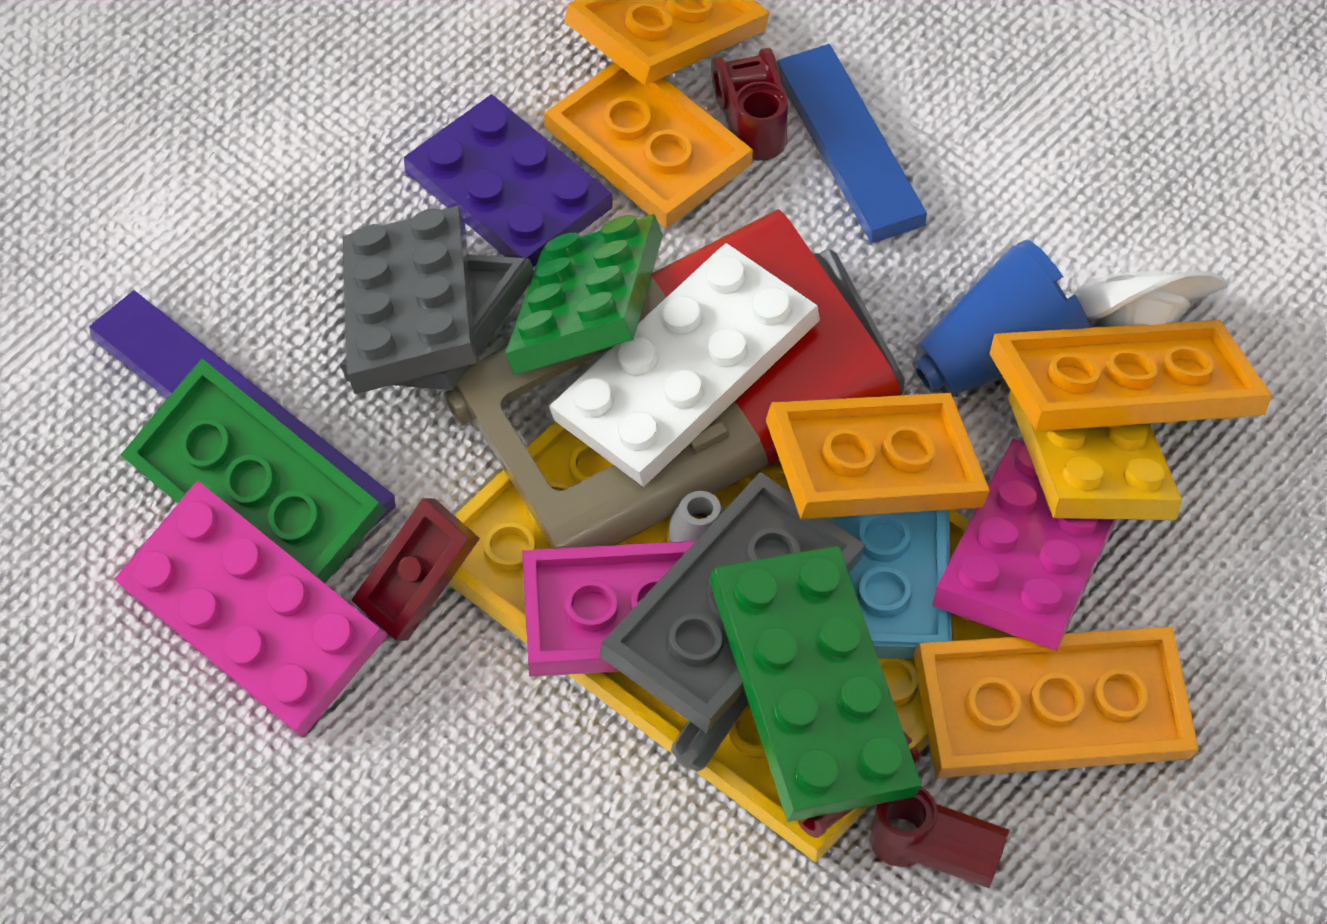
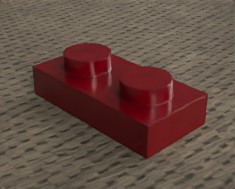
[351,498,480,641]

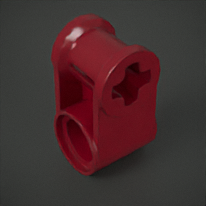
[711,48,788,160]

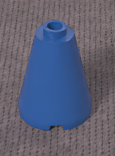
[912,239,1090,396]

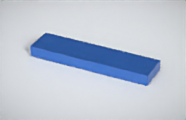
[776,44,927,244]

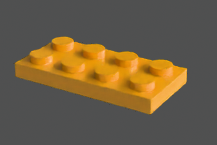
[989,320,1272,432]
[913,626,1199,778]

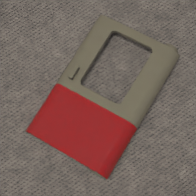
[444,209,901,549]

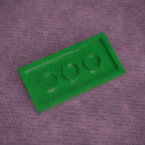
[505,214,663,375]
[120,359,387,583]
[709,545,922,822]

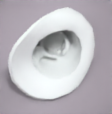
[1075,270,1229,327]

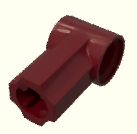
[870,787,1010,889]

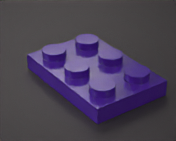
[404,94,613,268]

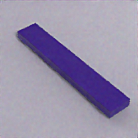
[89,290,396,529]

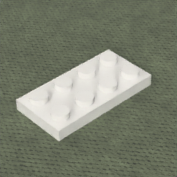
[550,243,820,487]

